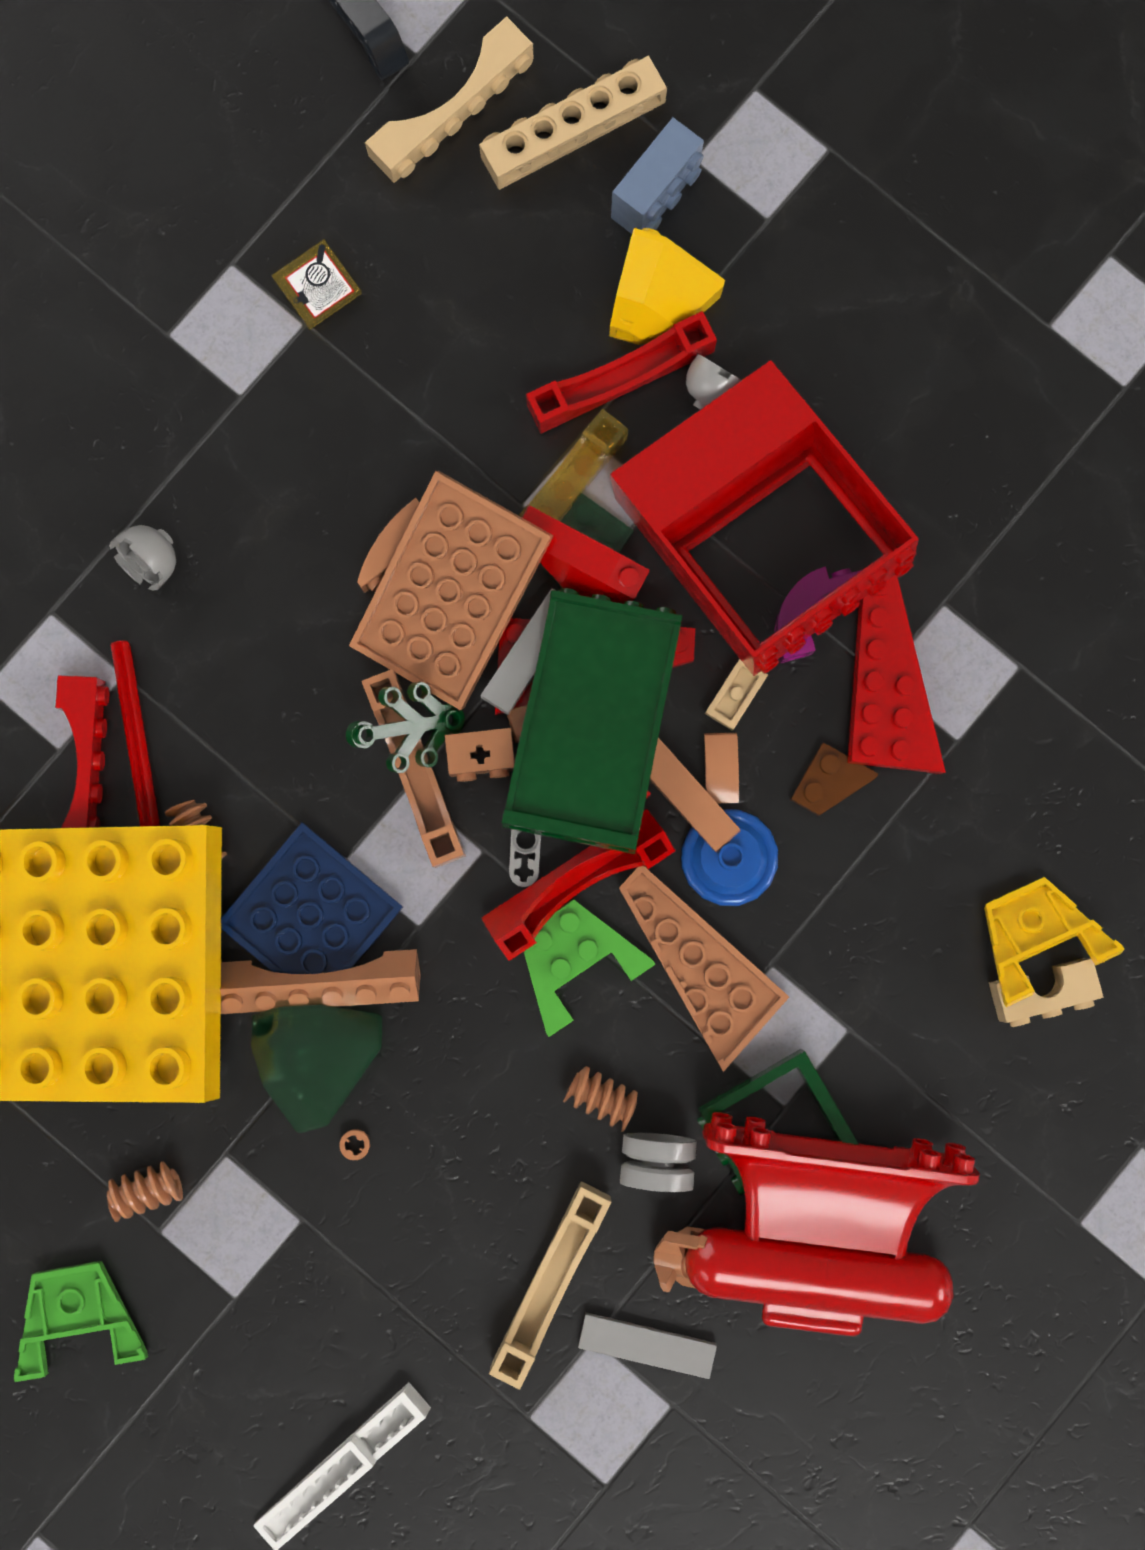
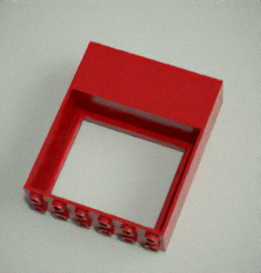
[610,360,919,676]

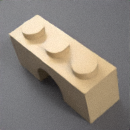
[989,958,1104,1027]

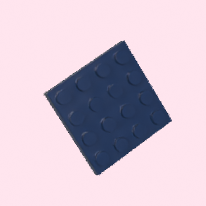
[221,823,404,1009]

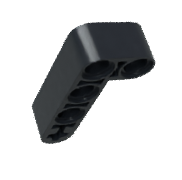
[328,0,409,81]

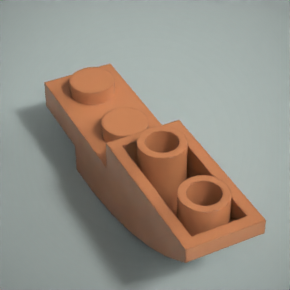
[357,498,420,593]

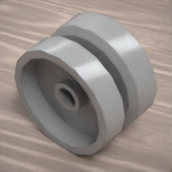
[620,1132,697,1192]

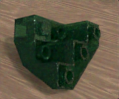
[251,1005,382,1133]

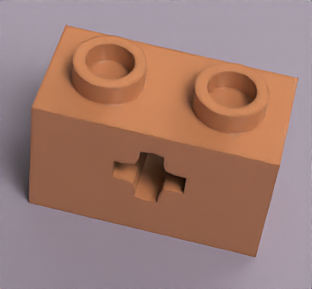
[445,728,515,782]

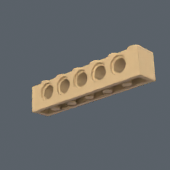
[479,55,667,190]

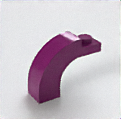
[774,566,861,664]

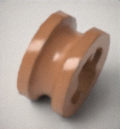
[340,1129,370,1160]

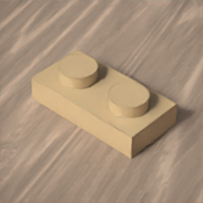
[705,659,768,731]

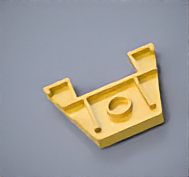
[984,877,1124,1007]

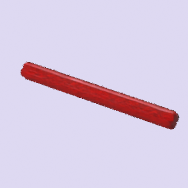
[111,640,160,827]

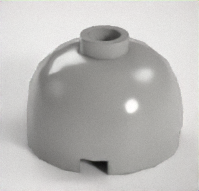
[686,354,742,410]
[109,525,176,591]

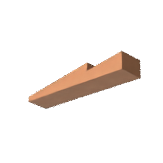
[650,738,741,852]

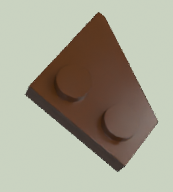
[790,742,878,816]

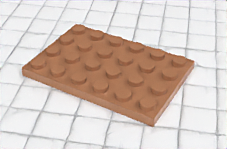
[349,471,554,710]

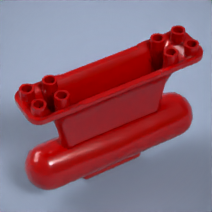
[685,1112,980,1337]

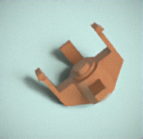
[653,1226,708,1292]

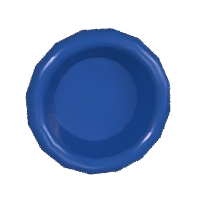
[681,809,778,906]

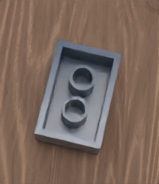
[611,117,704,234]

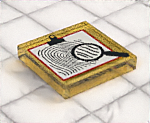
[271,239,362,330]

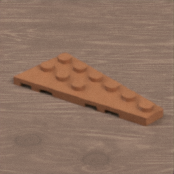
[619,866,789,1072]

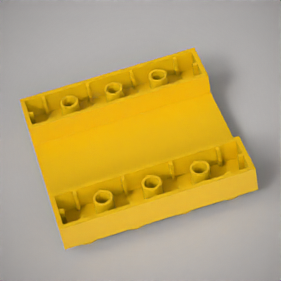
[0,825,222,1103]

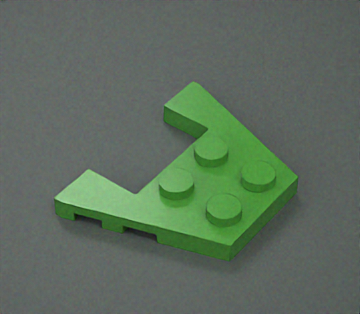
[524,900,655,1037]
[14,1261,148,1382]

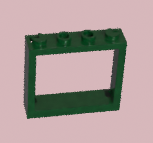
[697,1049,859,1196]

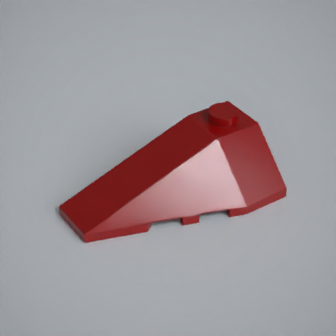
[522,505,650,604]

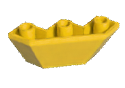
[609,228,725,345]

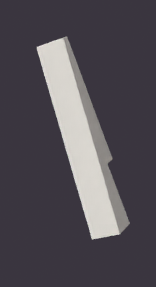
[253,1382,431,1550]

